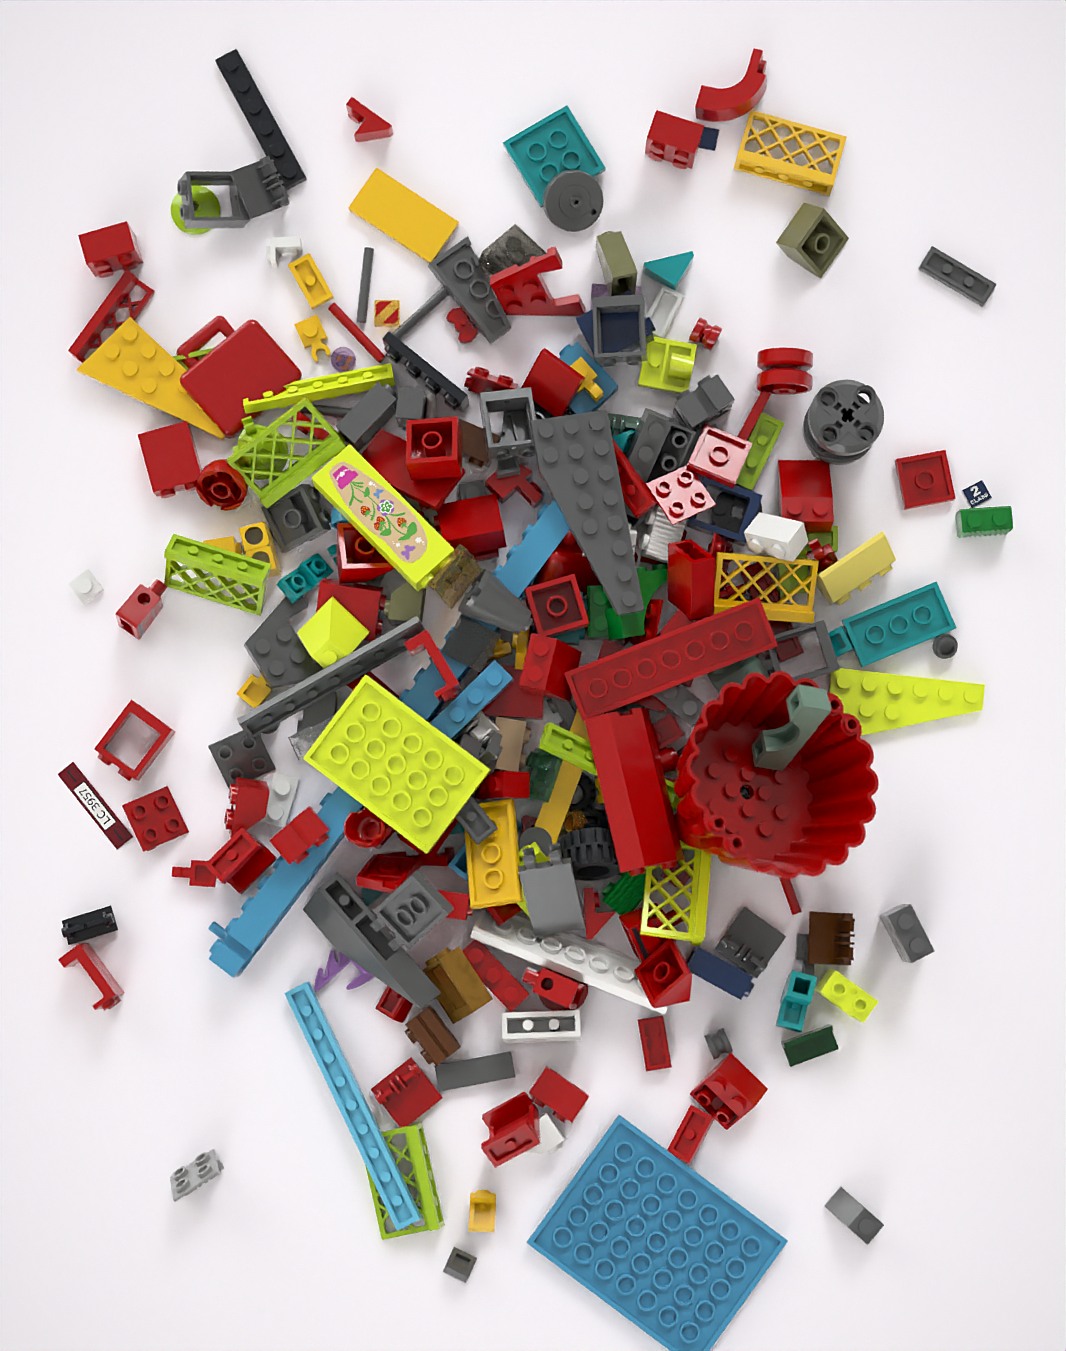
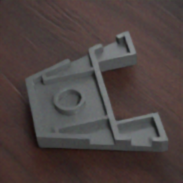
[496,401,568,479]
[244,597,324,689]

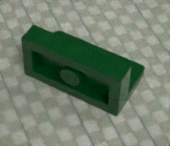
[781,1024,839,1067]

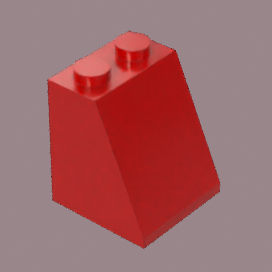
[519,633,582,702]

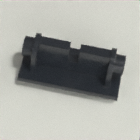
[61,905,118,945]

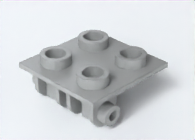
[170,1149,224,1202]

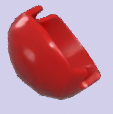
[343,808,387,848]

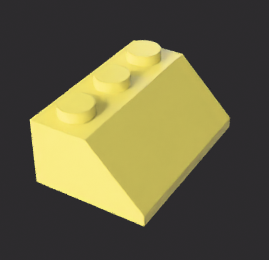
[816,531,896,606]

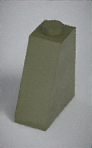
[596,231,638,296]

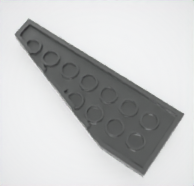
[530,410,644,616]

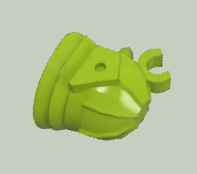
[232,416,289,480]

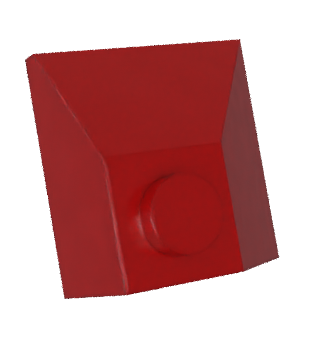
[337,523,394,583]

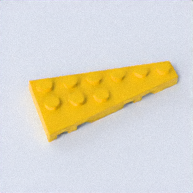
[76,317,225,440]

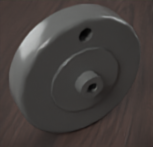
[543,170,604,232]

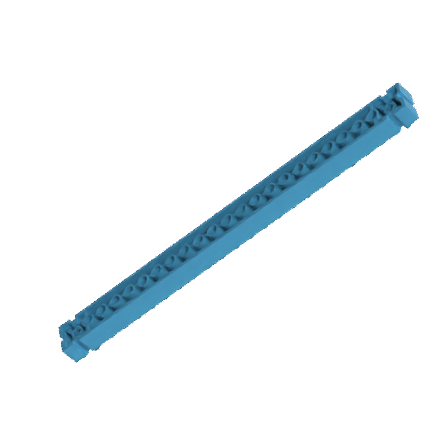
[208,498,570,978]

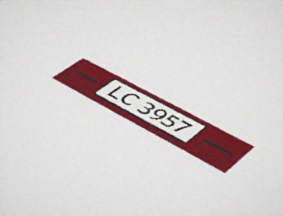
[57,762,133,850]

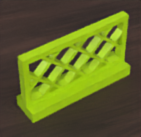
[227,397,346,509]
[164,533,271,616]
[365,1122,445,1240]

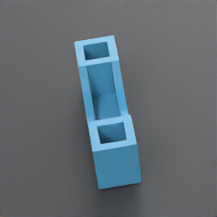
[431,660,514,740]

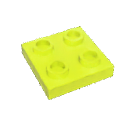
[638,337,697,394]

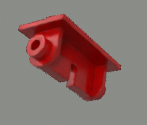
[464,367,519,394]

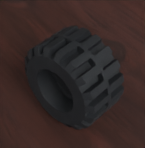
[558,828,621,881]

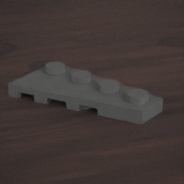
[428,236,511,344]

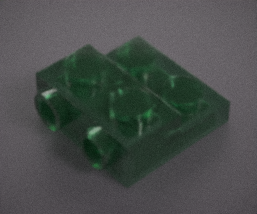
[523,748,563,804]

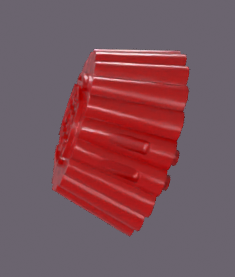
[674,671,879,879]

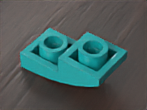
[276,552,334,604]

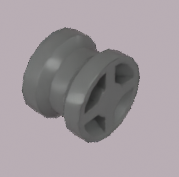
[704,1028,733,1060]

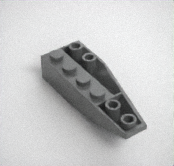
[624,408,696,529]
[303,872,441,1010]

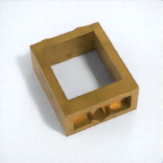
[423,946,493,1024]

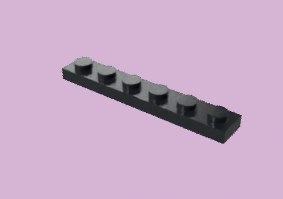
[215,48,307,191]

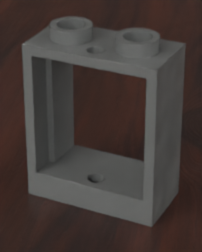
[177,171,250,228]
[592,294,648,367]
[336,382,398,453]
[479,387,536,460]
[763,620,840,682]

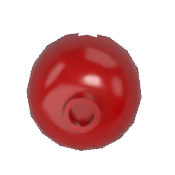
[196,459,248,511]

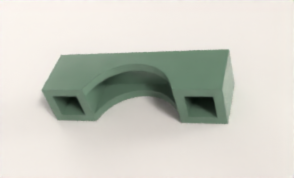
[751,684,831,771]

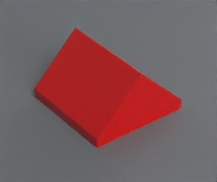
[634,938,693,1008]

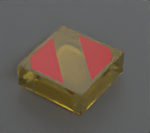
[374,300,400,327]

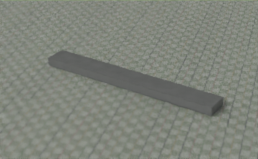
[237,616,426,739]

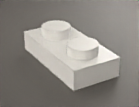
[260,772,300,828]

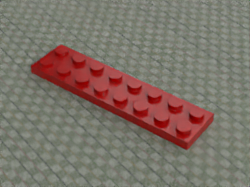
[564,597,778,721]

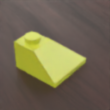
[297,596,369,668]

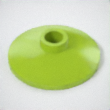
[170,186,221,235]

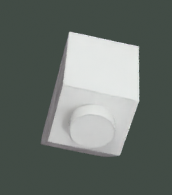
[526,1112,565,1155]

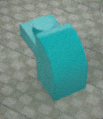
[775,970,817,1033]

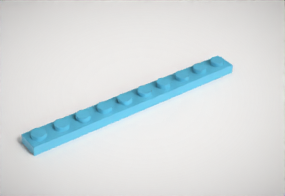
[284,981,422,1231]

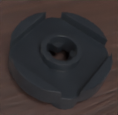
[712,486,763,534]

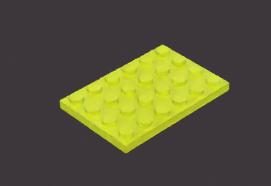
[303,675,491,854]

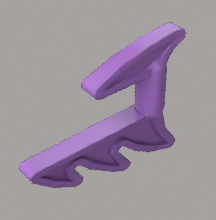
[314,950,375,991]

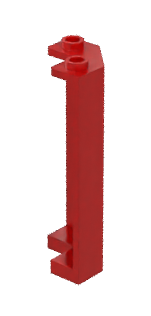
[585,708,685,876]

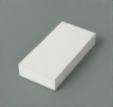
[646,284,685,338]

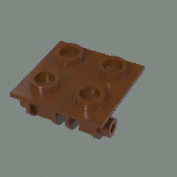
[808,911,855,966]

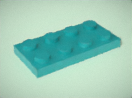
[841,581,957,668]

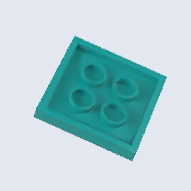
[503,105,606,208]

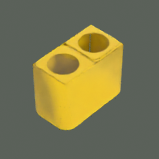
[239,521,282,578]

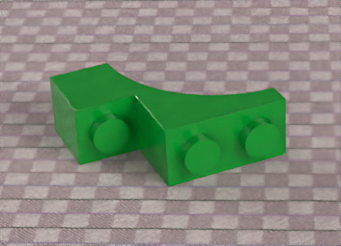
[605,563,668,640]

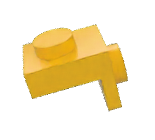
[468,1190,496,1233]

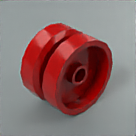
[756,347,813,395]

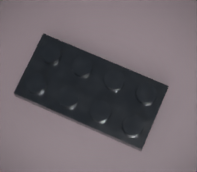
[382,331,469,413]

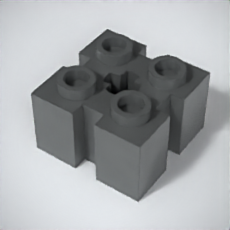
[672,374,735,432]

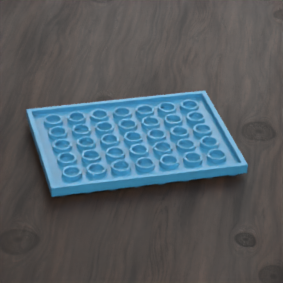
[526,1114,788,1351]

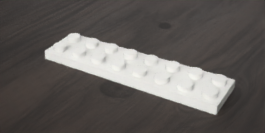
[470,908,668,1014]

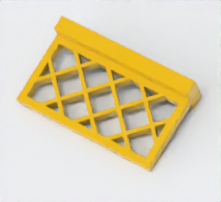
[733,110,847,196]
[714,552,819,623]

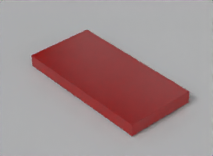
[361,429,465,511]

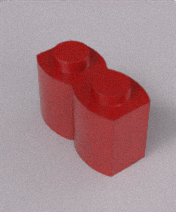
[269,806,331,865]

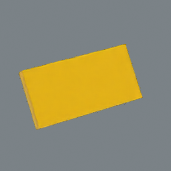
[348,167,459,263]
[464,798,523,909]

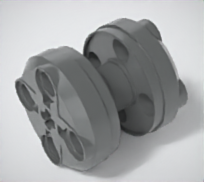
[802,379,884,465]

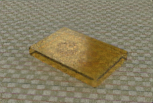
[428,544,482,610]

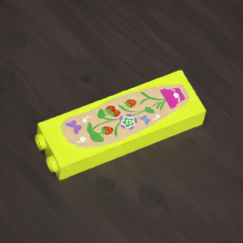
[311,444,456,591]

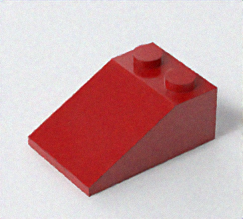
[778,460,834,533]

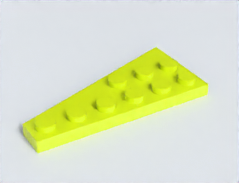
[829,668,985,736]

